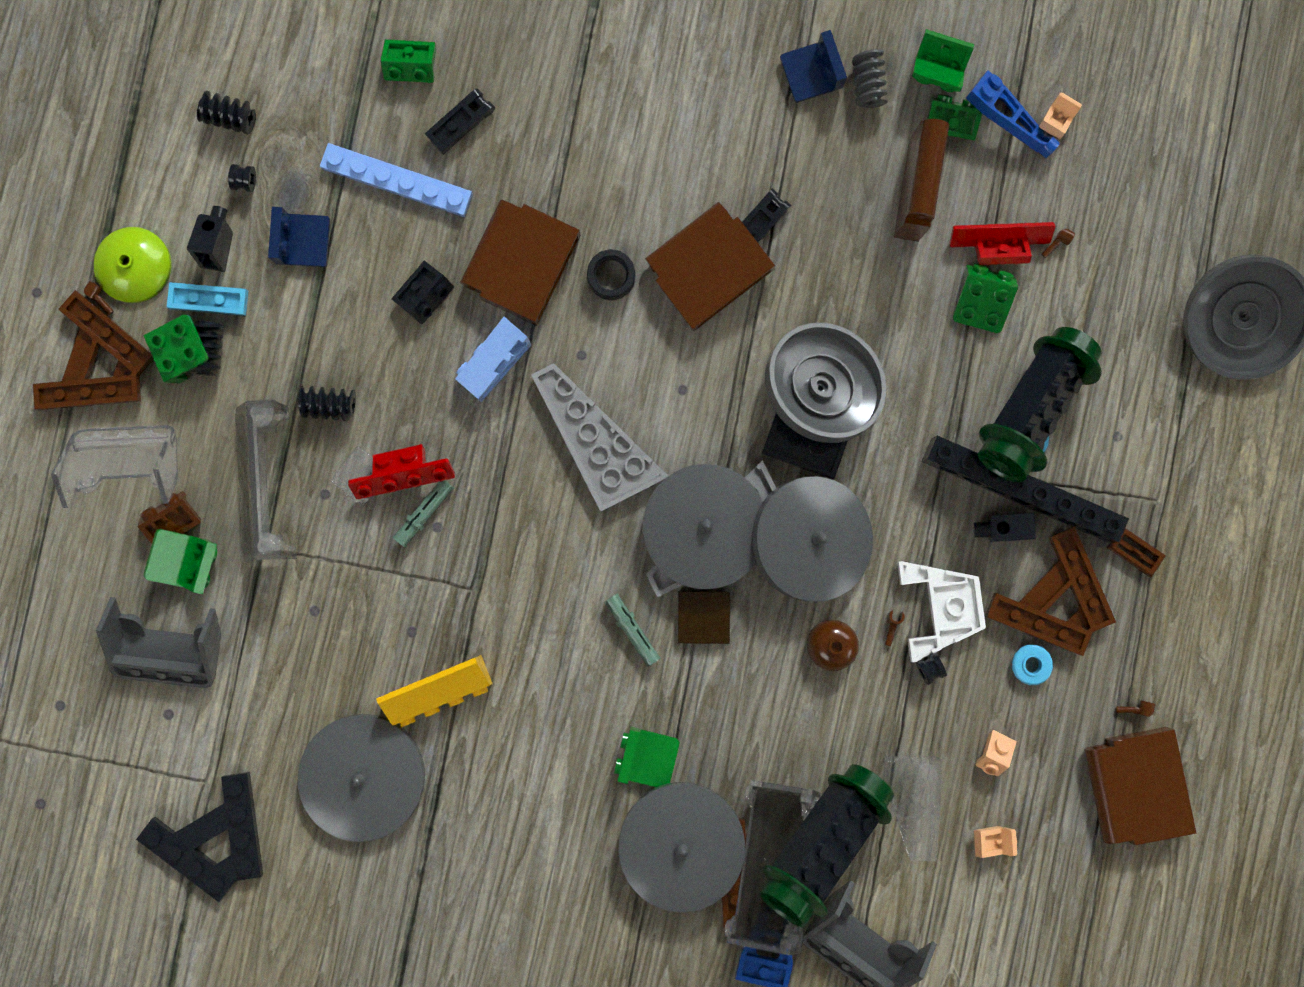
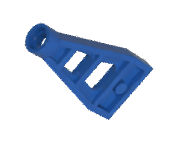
[966,70,1060,159]
[735,903,793,987]

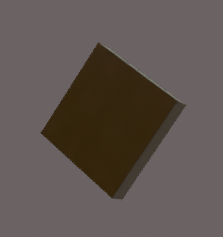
[678,591,730,644]

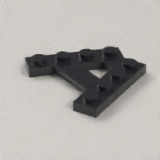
[136,772,263,902]

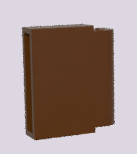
[894,119,949,242]
[460,200,581,326]
[645,202,775,331]
[1084,727,1197,845]

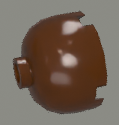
[807,620,859,671]

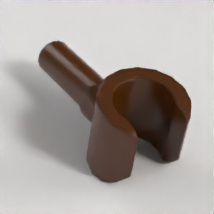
[1041,229,1075,258]
[84,281,114,315]
[885,610,905,646]
[1116,700,1155,717]

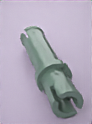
[392,480,454,548]
[604,593,661,667]

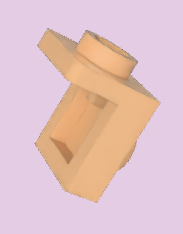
[1039,93,1082,140]
[975,730,1017,776]
[974,826,1017,858]

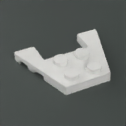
[897,561,986,662]

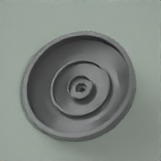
[1183,254,1304,380]
[765,323,887,443]
[643,464,763,589]
[752,476,873,602]
[298,714,425,842]
[619,782,745,912]

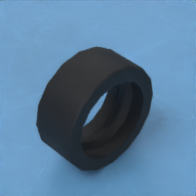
[587,249,636,301]

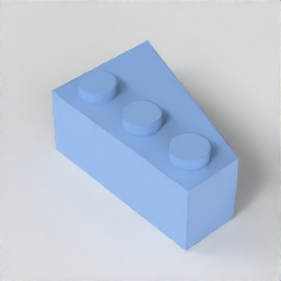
[455,317,532,402]

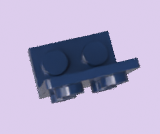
[780,30,847,103]
[268,207,330,267]

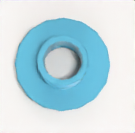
[1012,644,1053,685]

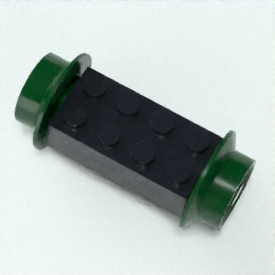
[978,327,1102,482]
[759,764,894,928]

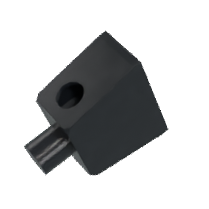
[187,206,233,272]
[974,513,1036,542]

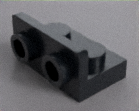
[391,260,454,324]

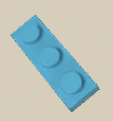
[167,282,249,316]

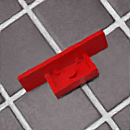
[949,222,1055,265]
[348,444,455,499]

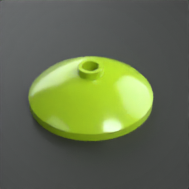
[94,227,171,303]

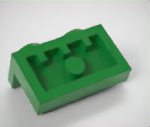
[381,39,436,83]
[927,94,982,141]

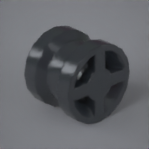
[228,164,256,192]
[916,653,947,685]

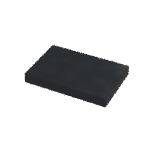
[761,413,848,480]

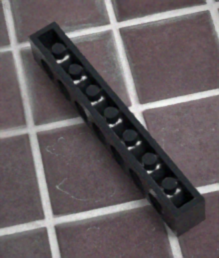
[921,435,1129,543]

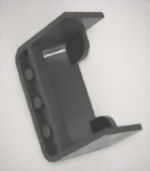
[96,597,221,688]
[802,880,937,987]

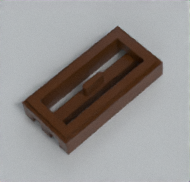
[1106,528,1166,577]

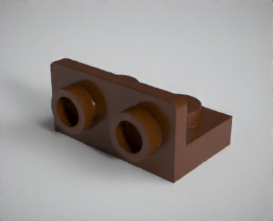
[137,491,201,544]

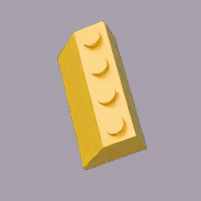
[376,655,493,727]

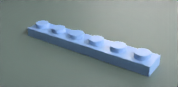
[320,143,473,218]

